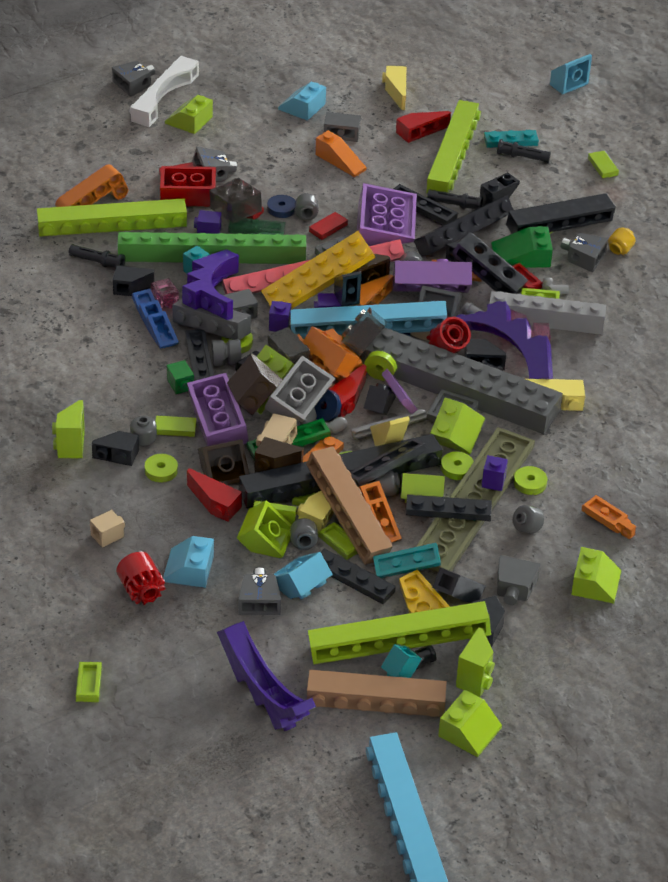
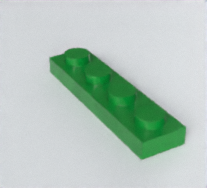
[247,418,331,461]

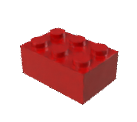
[160,166,216,207]

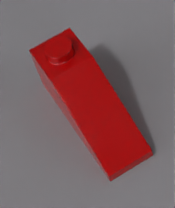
[396,111,451,143]
[324,364,367,417]
[187,468,242,522]

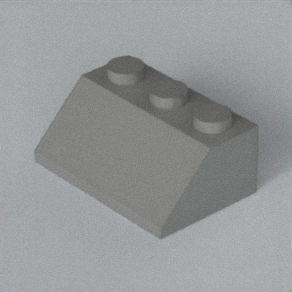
[265,356,335,422]

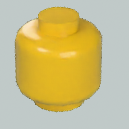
[608,228,636,255]

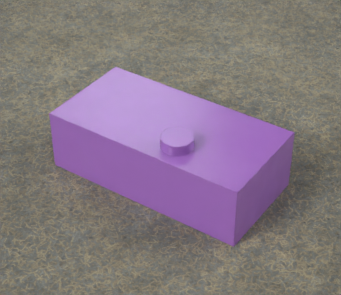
[393,259,472,293]
[187,373,249,446]

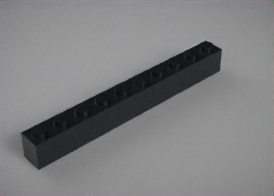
[238,434,443,508]

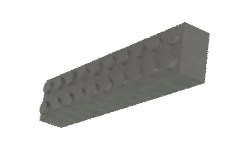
[365,327,563,434]

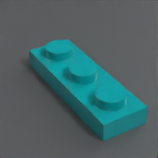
[484,130,539,148]
[373,543,441,578]

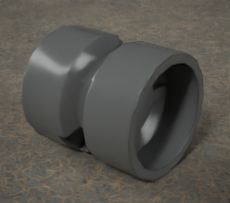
[212,339,242,366]

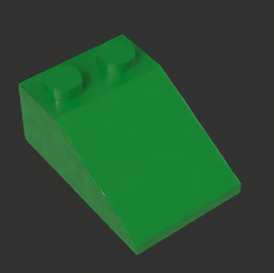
[491,226,553,268]

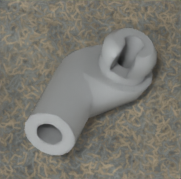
[542,277,569,294]
[325,417,348,434]

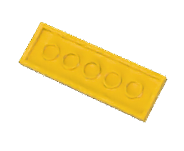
[261,231,376,310]

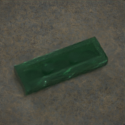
[228,217,286,235]

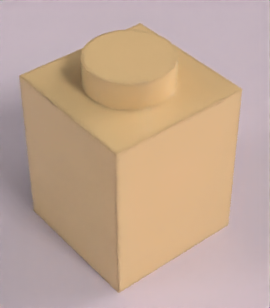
[90,510,125,548]

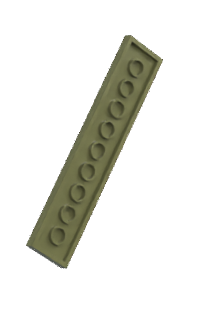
[416,427,535,572]

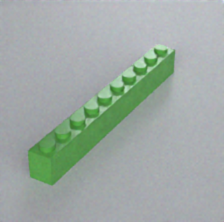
[118,232,306,264]

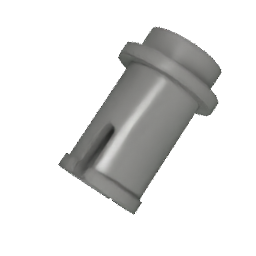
[462,302,485,315]

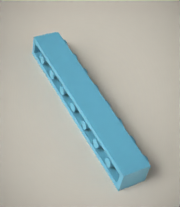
[291,301,447,339]
[366,732,448,882]

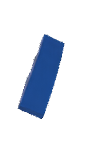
[132,289,179,349]

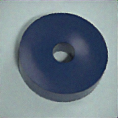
[267,195,295,218]
[314,389,341,422]

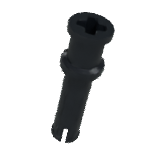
[497,139,551,163]
[427,189,483,210]
[68,244,126,268]

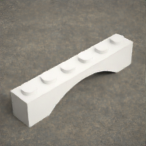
[129,56,199,127]

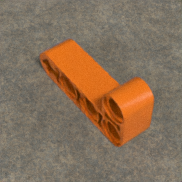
[55,164,128,207]

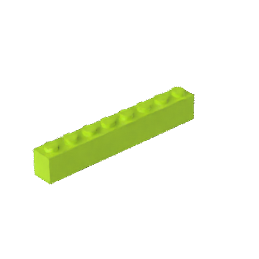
[426,100,481,193]
[37,199,187,237]
[308,601,491,665]

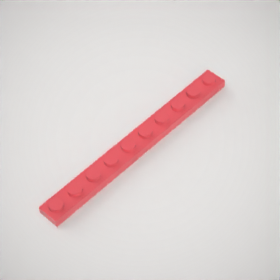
[222,239,404,294]

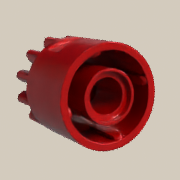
[426,317,471,354]
[116,552,166,605]

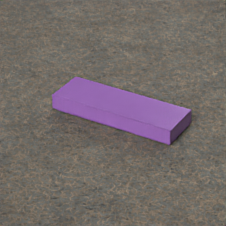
[382,369,418,414]

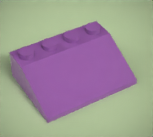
[356,183,417,246]

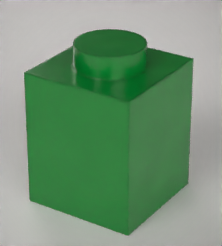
[167,360,194,395]

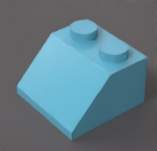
[550,54,592,94]
[278,81,326,121]
[163,536,214,588]
[274,552,333,599]

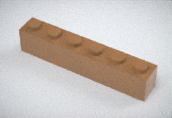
[306,446,393,565]
[307,670,447,717]

